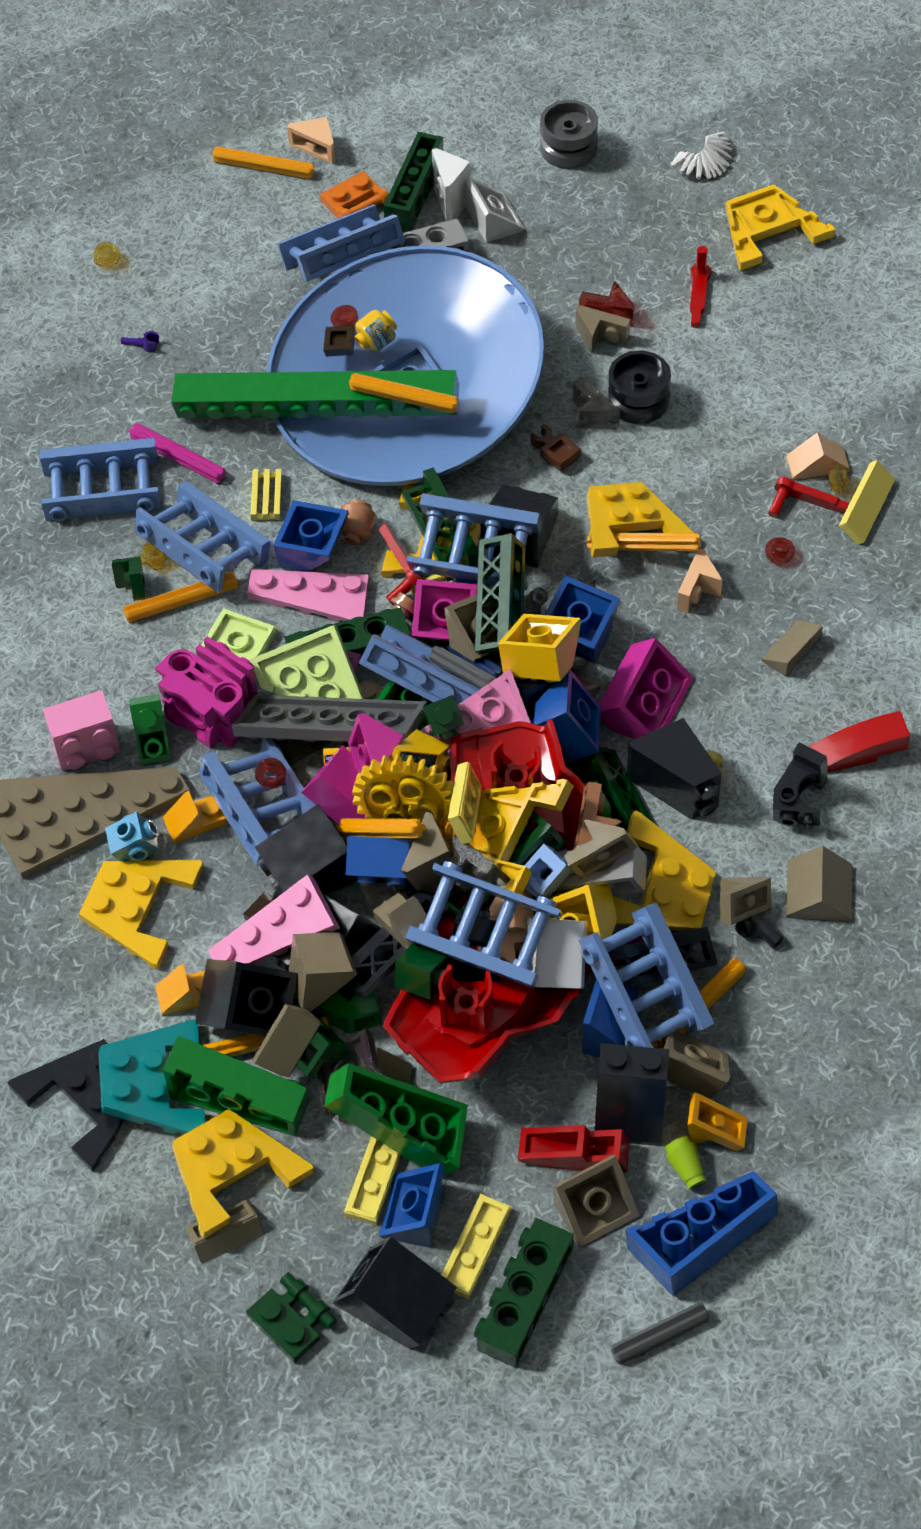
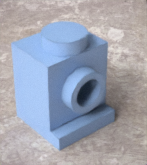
[524,844,574,898]

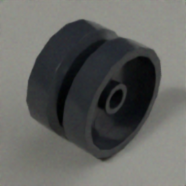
[608,350,671,424]

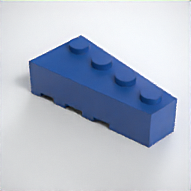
[625,1171,778,1297]

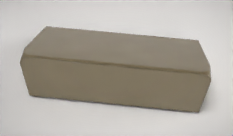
[761,620,823,677]
[252,1004,320,1077]
[185,1199,264,1264]

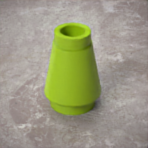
[664,1136,707,1190]

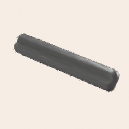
[429,646,496,689]
[611,1303,709,1364]

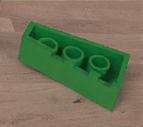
[163,1036,309,1137]
[324,1063,468,1175]

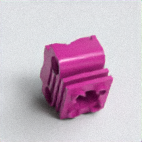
[155,636,258,749]

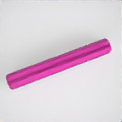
[129,423,226,483]

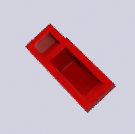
[809,710,910,772]
[518,1125,630,1172]

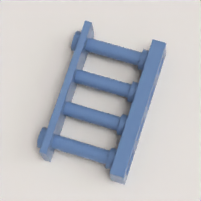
[277,204,405,282]
[40,438,161,521]
[135,481,270,593]
[406,493,542,591]
[359,624,480,705]
[199,738,315,867]
[405,861,562,989]
[578,902,715,1048]

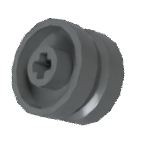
[540,100,598,168]

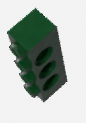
[383,132,444,233]
[284,607,411,665]
[474,1218,574,1368]

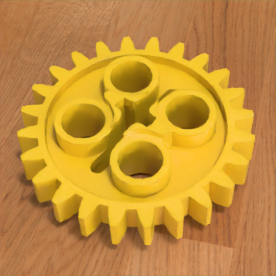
[352,754,454,839]

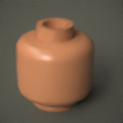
[340,499,377,545]

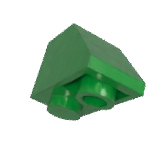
[129,694,171,765]
[313,990,382,1034]

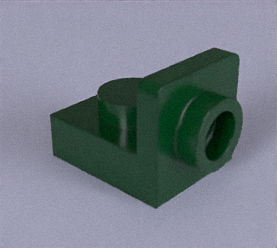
[112,556,145,601]

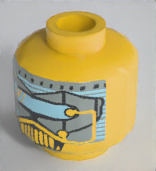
[354,310,397,352]

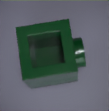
[422,695,465,741]
[395,943,447,1000]

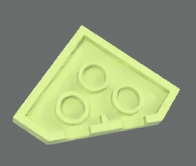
[250,625,364,699]

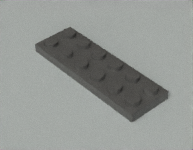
[232,695,427,743]

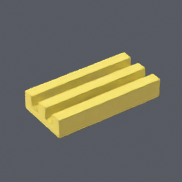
[251,469,282,521]

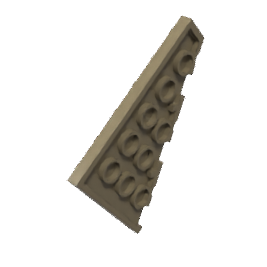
[0,767,191,879]

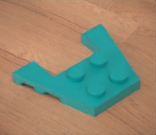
[99,1019,205,1135]

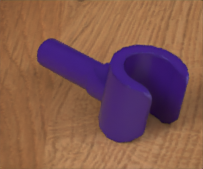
[120,331,159,352]

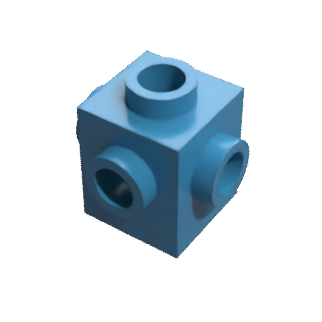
[105,812,160,861]

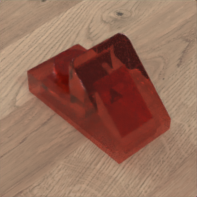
[579,282,635,328]

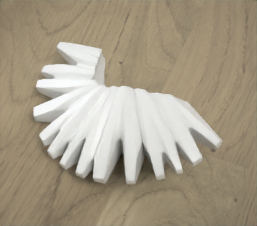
[670,131,732,179]

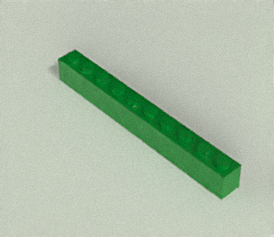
[171,370,460,419]

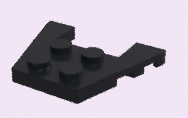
[7,1039,127,1172]

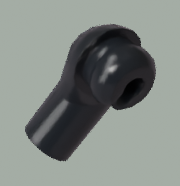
[735,916,784,949]

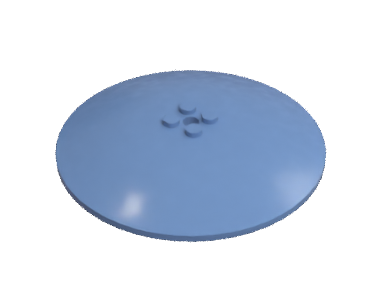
[267,246,545,486]

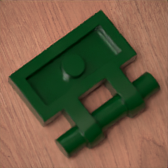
[246,1272,337,1363]

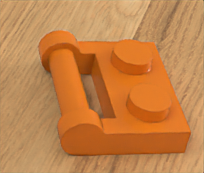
[320,171,389,218]

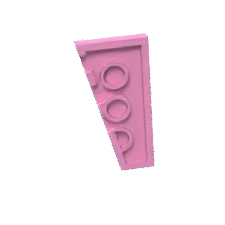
[247,569,369,622]
[420,669,531,757]
[208,874,340,965]

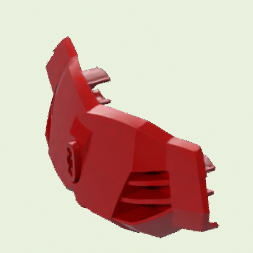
[383,719,600,1083]

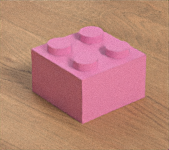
[42,690,121,771]

